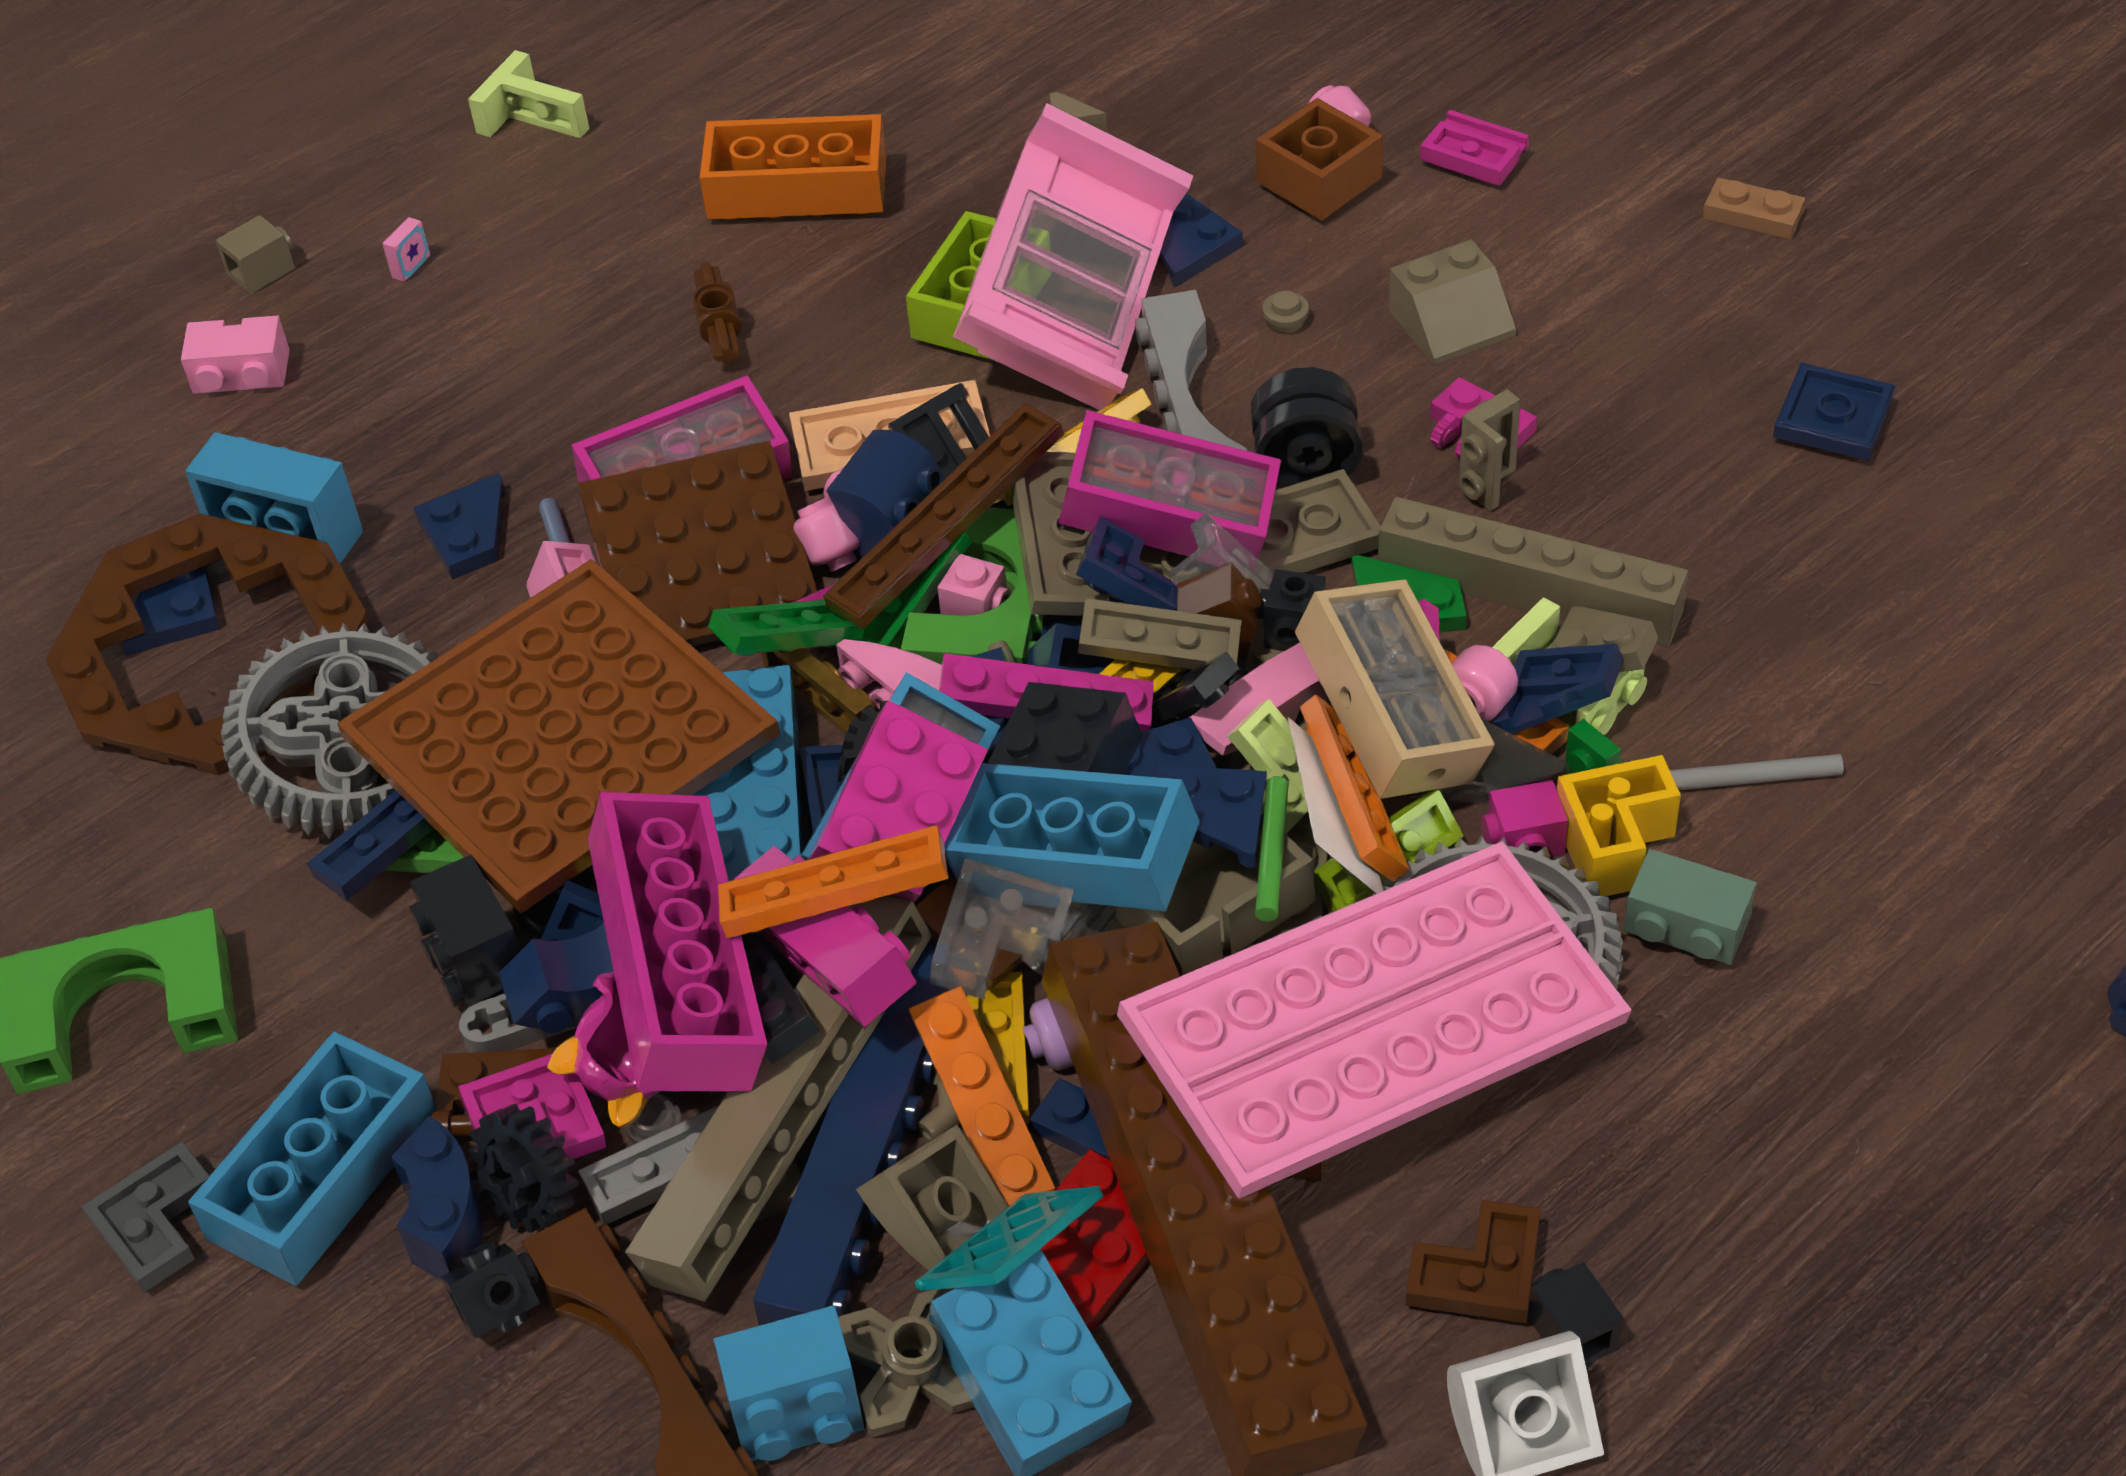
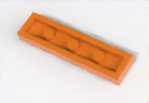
[1300,695,1410,882]
[718,825,948,939]
[909,986,1055,1207]

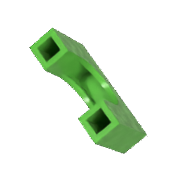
[901,508,1047,665]
[0,907,238,1094]

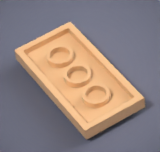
[789,380,990,491]

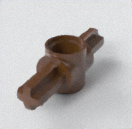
[692,262,741,366]

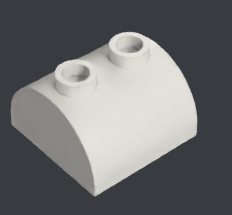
[1447,1331,1604,1476]

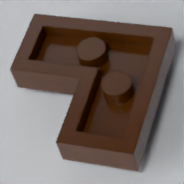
[1406,1200,1541,1323]

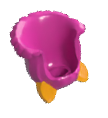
[547,972,660,1128]

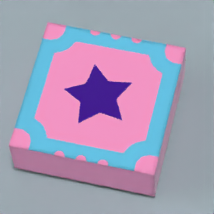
[382,217,431,282]

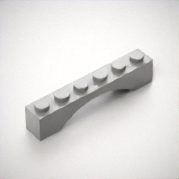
[1135,290,1247,451]

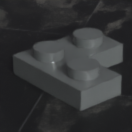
[81,1141,209,1293]

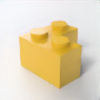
[1557,755,1681,896]

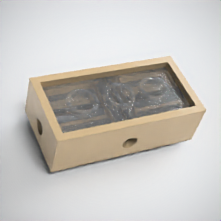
[1295,579,1495,799]

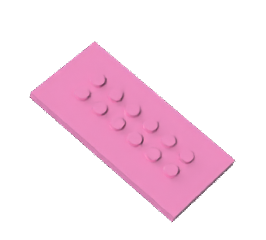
[1117,841,1632,1199]

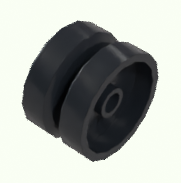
[1250,367,1362,488]

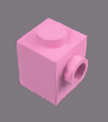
[937,554,1011,616]

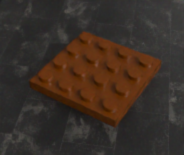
[578,440,817,647]

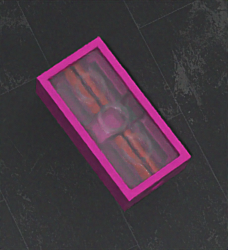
[571,375,792,483]
[1058,410,1281,573]

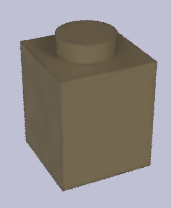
[215,215,295,294]

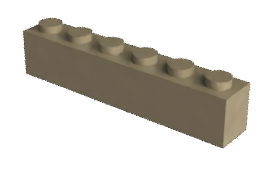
[1378,496,1689,647]

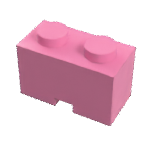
[181,315,290,394]

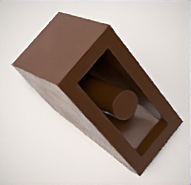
[1177,562,1261,663]

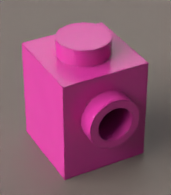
[1481,780,1568,857]

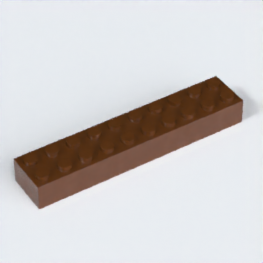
[1042,922,1368,1476]

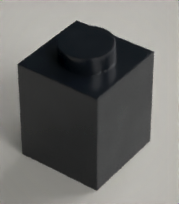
[1528,1262,1624,1365]

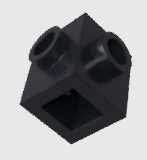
[1257,569,1326,651]
[440,1241,541,1338]

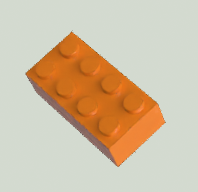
[699,114,887,220]

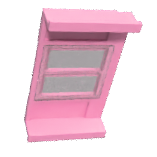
[953,103,1193,410]

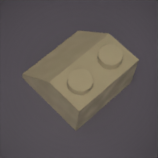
[1389,239,1516,366]

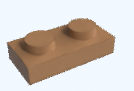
[1703,177,1806,239]

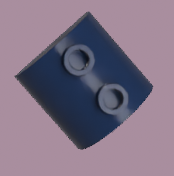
[826,429,945,558]

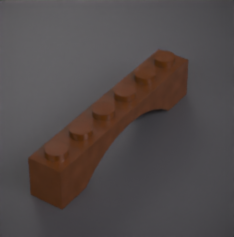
[521,1208,758,1476]

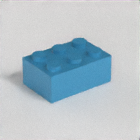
[185,432,363,564]
[929,1249,1132,1476]

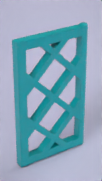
[915,1186,1103,1291]

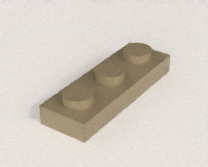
[1078,598,1242,676]

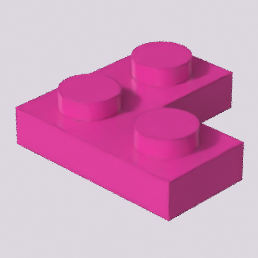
[458,1054,606,1159]

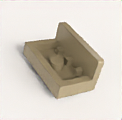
[1459,389,1521,511]

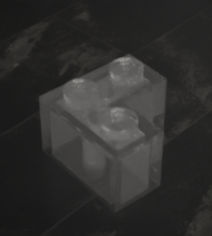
[930,858,1074,999]

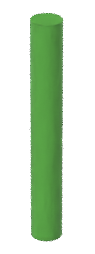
[1255,776,1289,922]

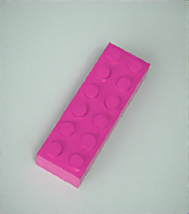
[588,792,767,1091]

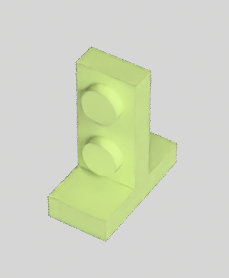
[468,50,589,138]

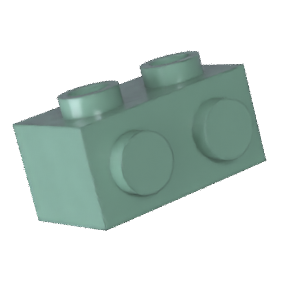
[1624,848,1757,965]

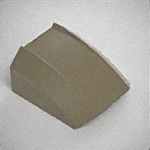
[856,1125,1008,1289]

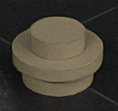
[1262,291,1309,333]

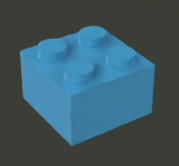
[714,1305,865,1461]

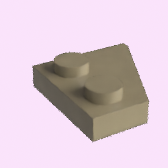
[1551,606,1658,672]

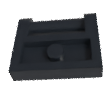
[888,383,989,479]

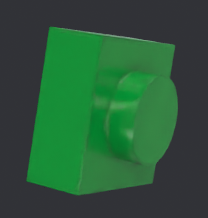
[1565,719,1621,773]

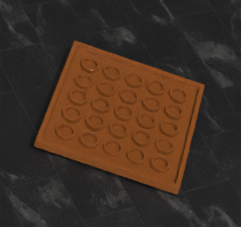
[337,559,781,914]

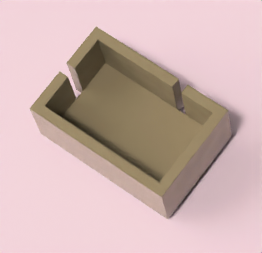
[1115,815,1315,976]

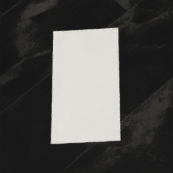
[1288,717,1383,894]

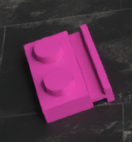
[1420,110,1529,186]

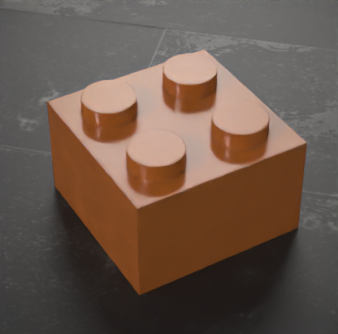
[1256,98,1383,221]

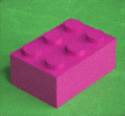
[808,700,988,903]

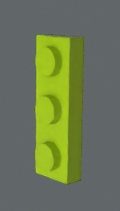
[1314,790,1464,914]

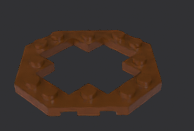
[45,514,369,775]

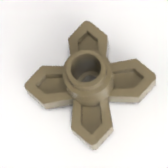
[838,1288,975,1437]

